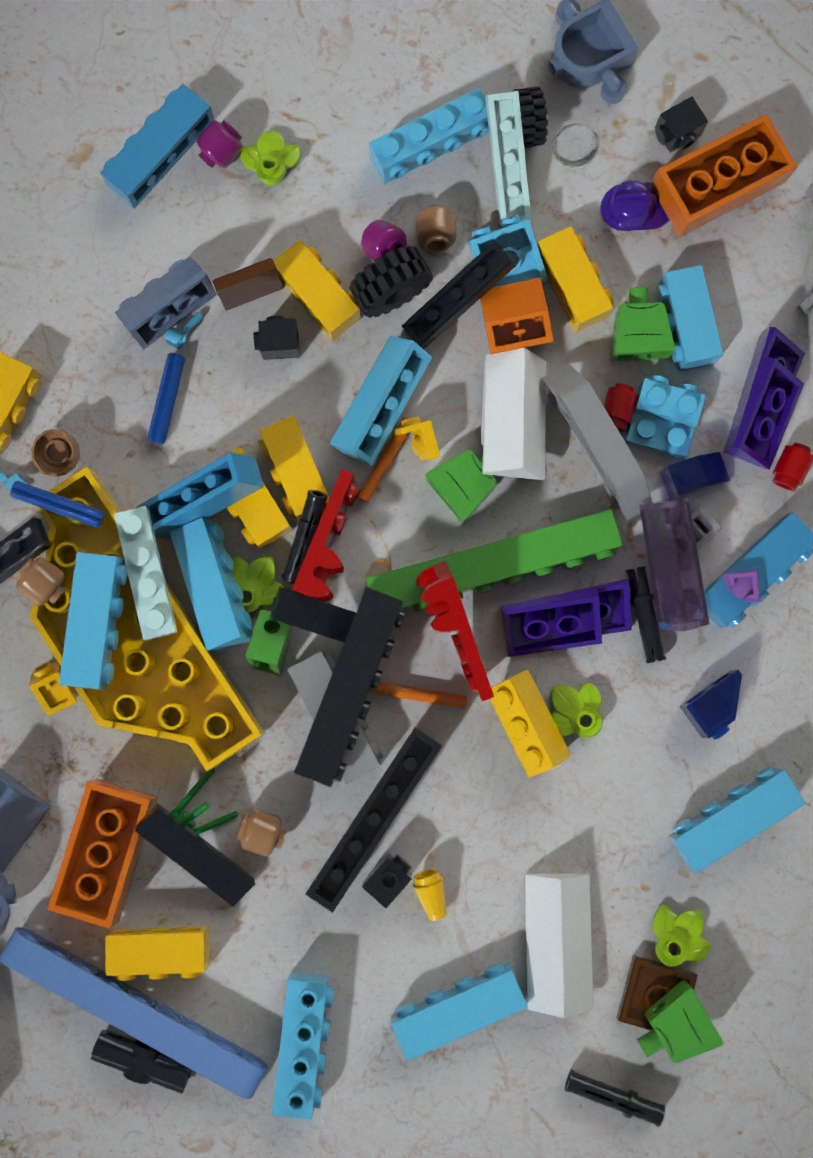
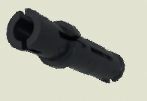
[282,489,328,584]
[625,566,666,663]
[564,1070,665,1127]

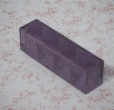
[639,497,709,631]

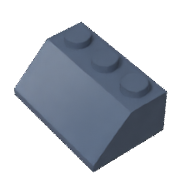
[115,256,217,350]
[0,769,51,873]

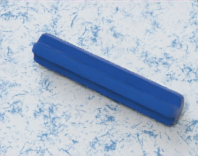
[147,353,185,444]
[10,481,105,528]

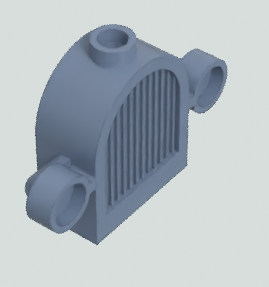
[548,0,639,104]

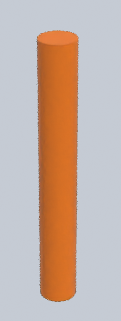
[357,417,409,503]
[371,682,467,709]

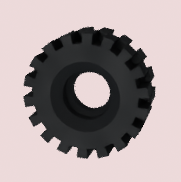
[349,246,433,318]

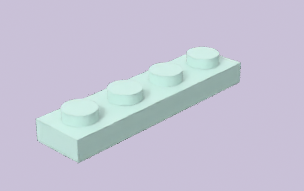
[485,91,532,226]
[114,506,178,640]

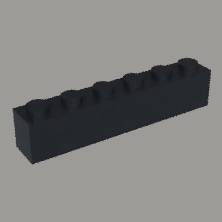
[294,587,407,787]
[305,727,442,913]

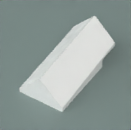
[481,348,546,480]
[525,874,593,1018]

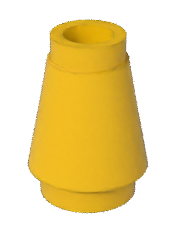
[412,869,447,921]

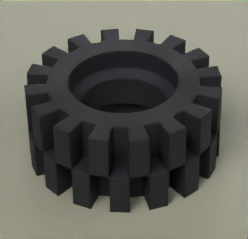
[512,86,548,148]

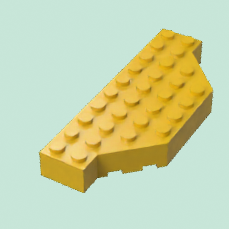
[29,466,266,772]

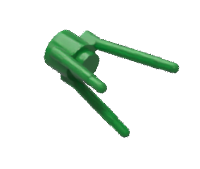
[170,768,238,835]

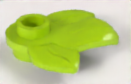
[240,130,301,186]
[232,555,287,613]
[550,681,603,738]
[652,904,711,967]

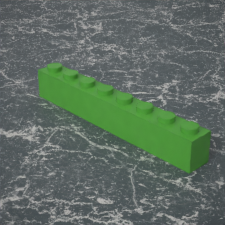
[366,509,623,612]

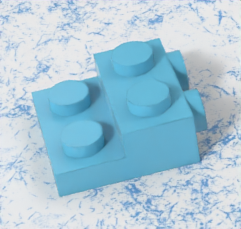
[467,215,548,288]
[625,375,705,459]

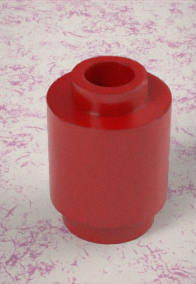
[603,383,638,432]
[772,442,813,492]

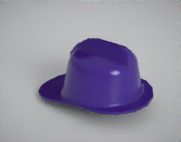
[600,180,669,231]

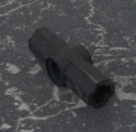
[90,1030,192,1094]

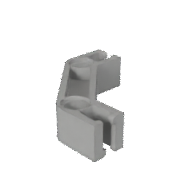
[541,363,654,521]

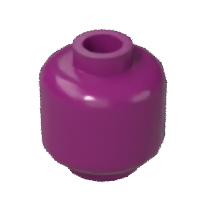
[197,120,243,168]
[361,220,407,260]

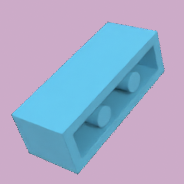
[657,265,723,371]

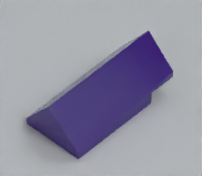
[723,327,805,470]
[501,579,632,657]

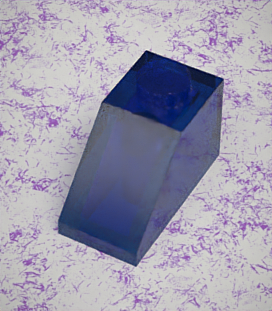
[660,452,731,502]
[679,670,742,740]

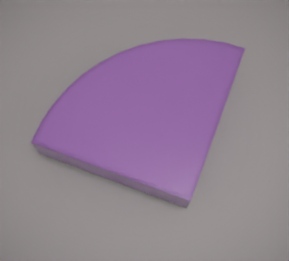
[722,570,761,603]

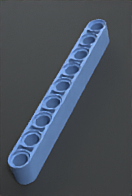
[0,927,268,1099]

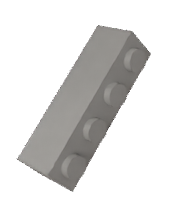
[287,651,384,784]

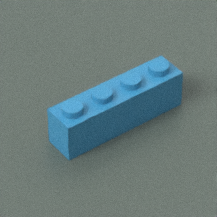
[100,83,215,209]
[136,452,264,539]
[693,512,813,628]

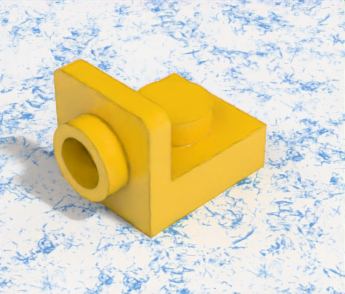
[394,416,441,461]
[29,661,77,717]

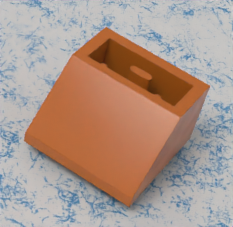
[480,278,554,354]

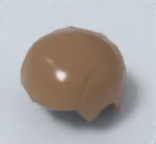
[31,429,80,477]

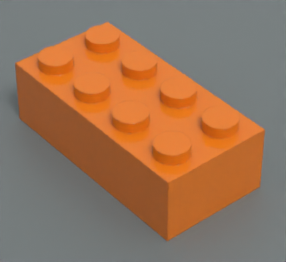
[650,113,798,238]
[47,779,158,929]

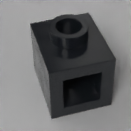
[655,96,708,153]
[253,316,300,360]
[362,853,412,909]

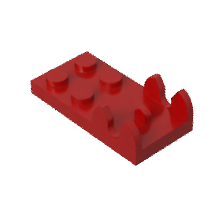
[292,469,359,602]
[415,561,494,701]

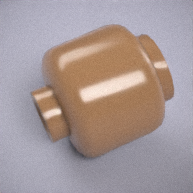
[416,205,456,254]
[14,557,66,606]
[236,809,286,856]

